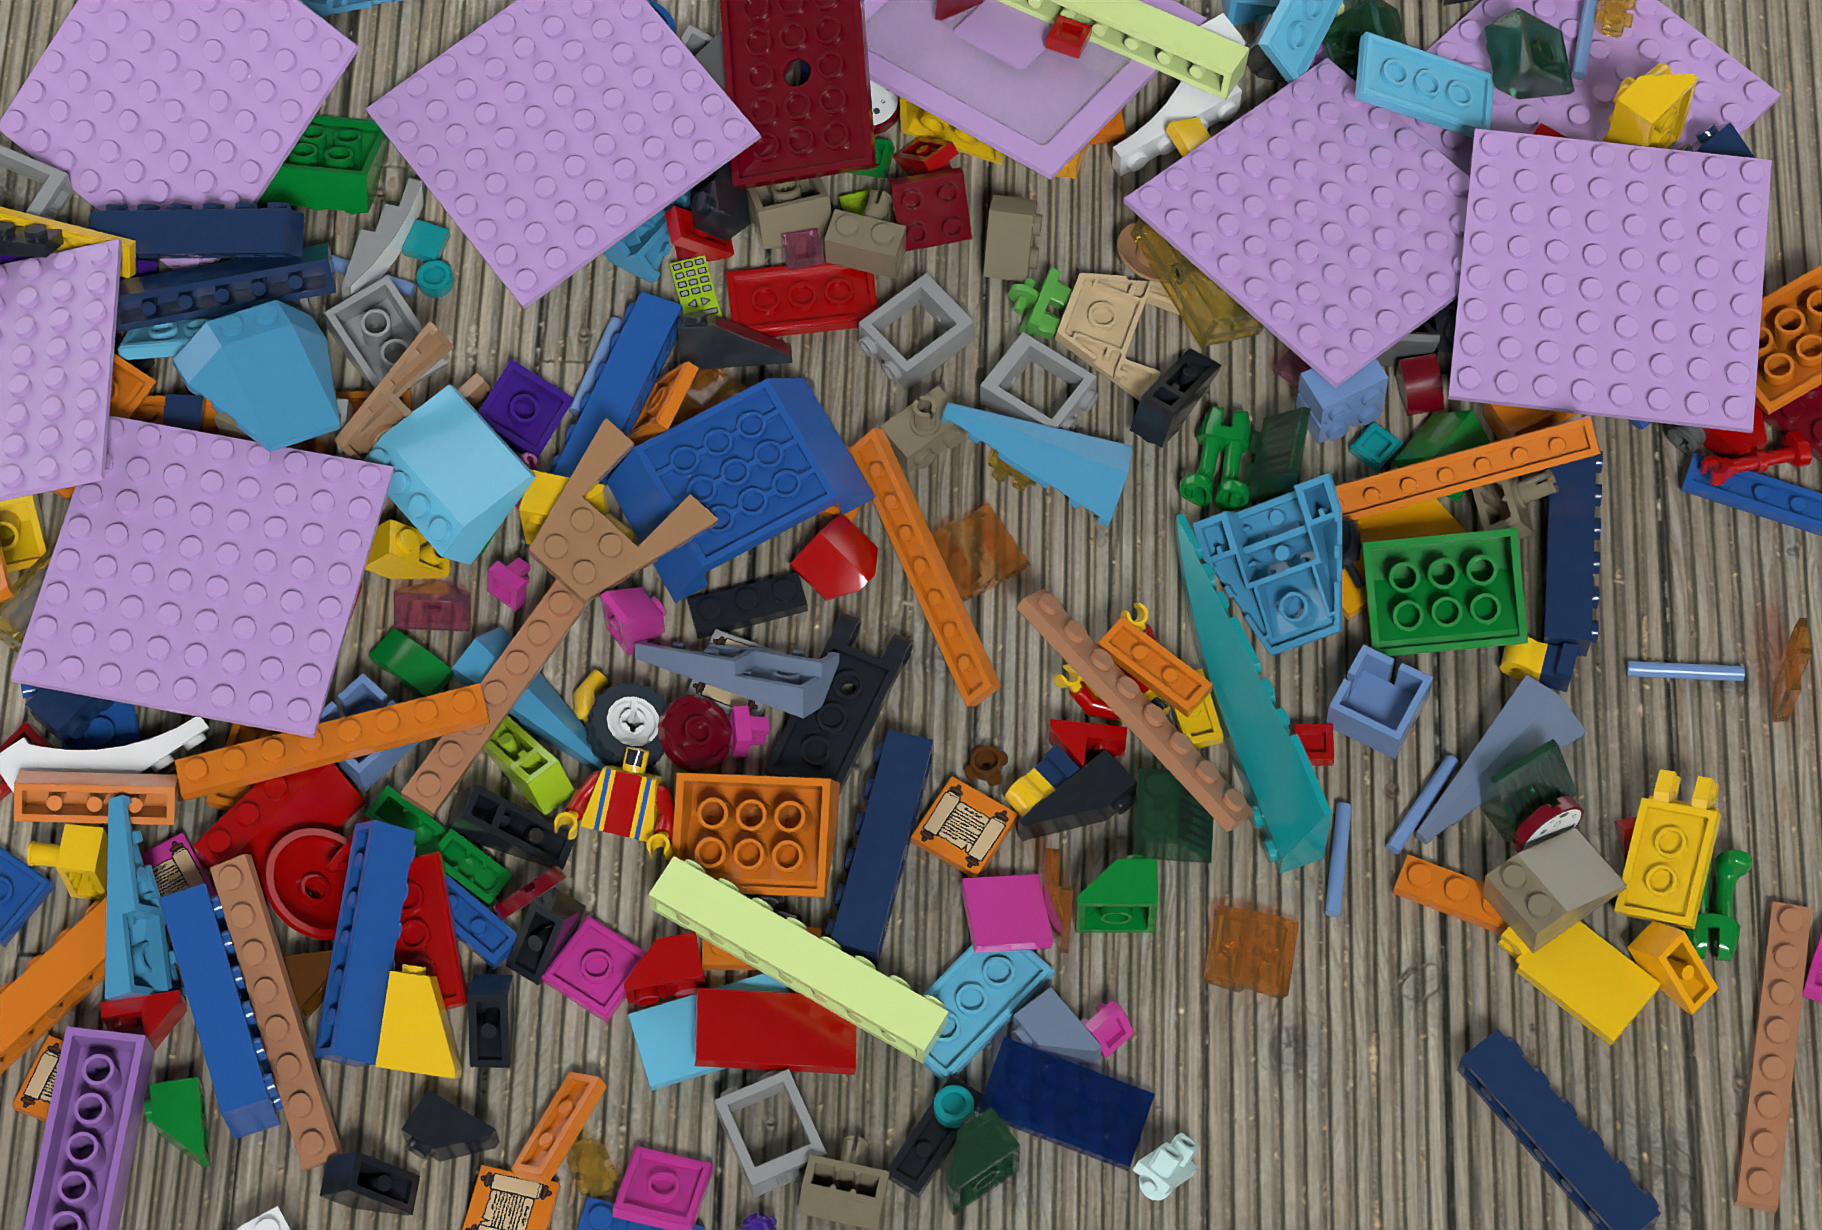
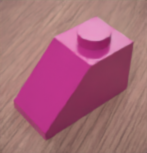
[600,587,666,656]

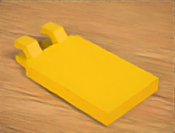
[1614,769,1721,930]
[1498,921,1661,1046]

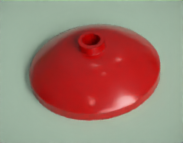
[263,828,347,940]

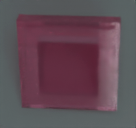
[781,228,825,270]

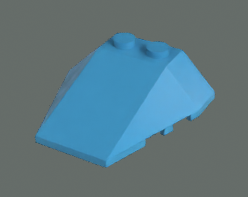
[173,300,340,452]
[1193,473,1342,656]

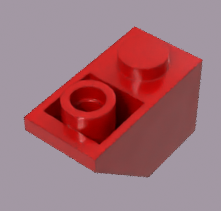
[624,932,706,1006]

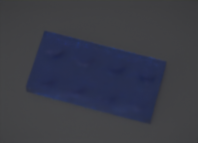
[976,1037,1155,1171]

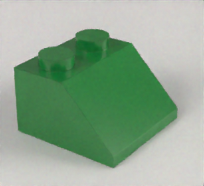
[1076,855,1158,933]

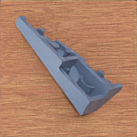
[635,640,839,718]
[1415,675,1586,844]

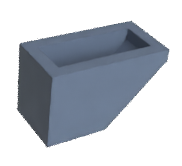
[1012,987,1102,1064]

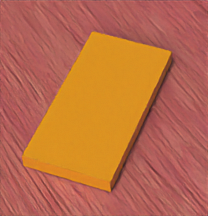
[1342,498,1467,620]

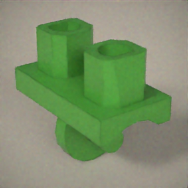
[1008,267,1073,340]

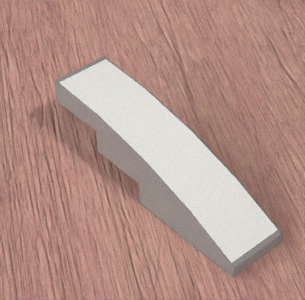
[341,178,424,301]

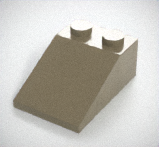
[746,177,832,250]
[1483,828,1627,953]

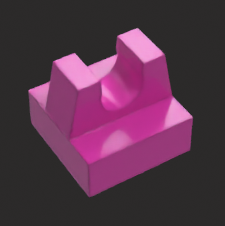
[487,557,531,612]
[729,706,770,758]
[1080,1000,1135,1058]

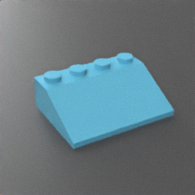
[364,385,536,565]

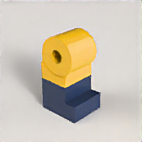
[1500,637,1579,692]
[1004,744,1080,817]

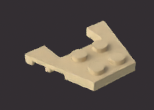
[1055,273,1194,401]

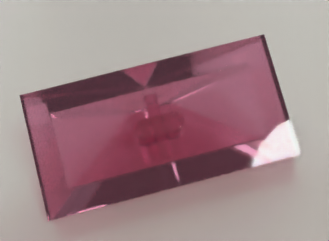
[394,579,471,632]

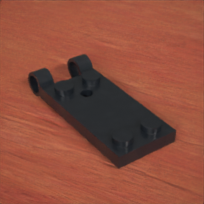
[764,613,914,796]

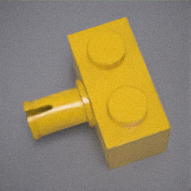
[27,823,108,900]

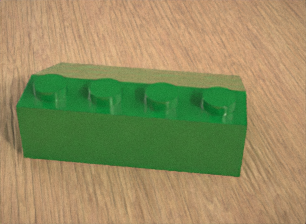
[258,115,389,214]
[1361,528,1528,656]

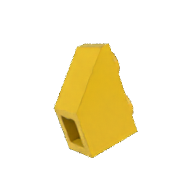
[365,519,450,579]

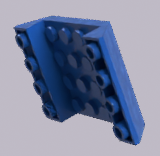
[606,378,875,603]

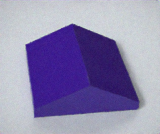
[478,359,574,459]

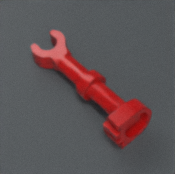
[1700,430,1812,486]

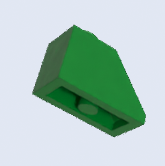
[144,1077,211,1167]

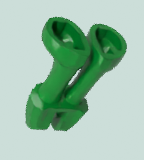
[1179,406,1251,511]
[1684,850,1752,962]

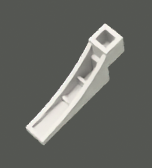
[1112,13,1247,177]
[0,716,210,793]

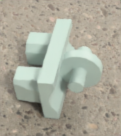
[1133,1133,1200,1201]

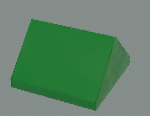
[1393,410,1491,503]

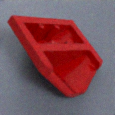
[789,514,878,601]

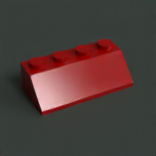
[192,763,366,901]

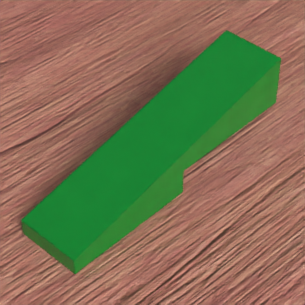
[363,785,513,907]

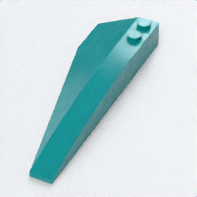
[1175,513,1332,874]

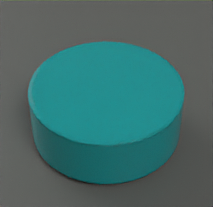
[416,260,454,298]
[934,1085,974,1128]

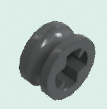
[1668,425,1706,454]

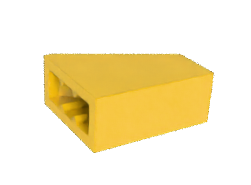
[375,964,462,1079]

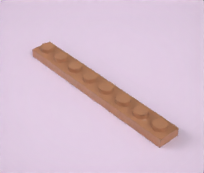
[401,579,591,818]
[1016,589,1255,832]
[210,854,343,1170]
[1735,901,1812,1213]

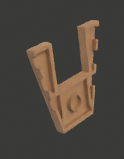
[334,321,492,461]
[528,418,718,605]

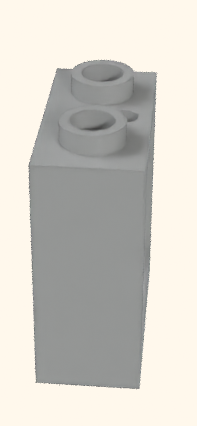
[0,145,74,221]
[858,273,974,390]
[980,332,1098,432]
[714,1069,827,1198]

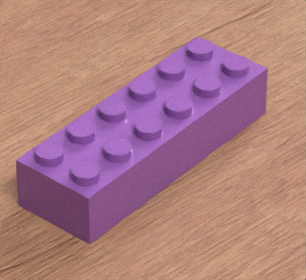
[24,1026,155,1230]

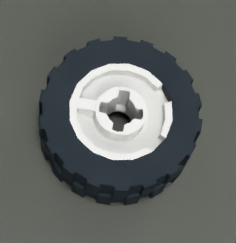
[585,682,669,770]

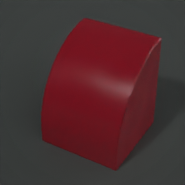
[1396,353,1444,416]

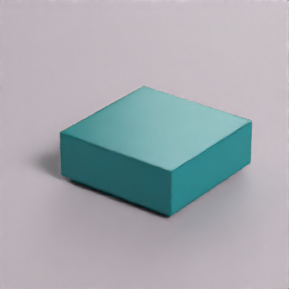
[401,219,451,262]
[1349,421,1403,473]

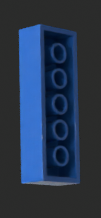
[159,883,283,1140]

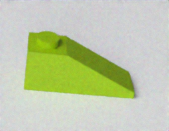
[484,716,575,815]

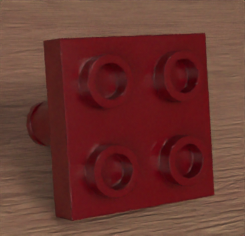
[889,167,972,252]

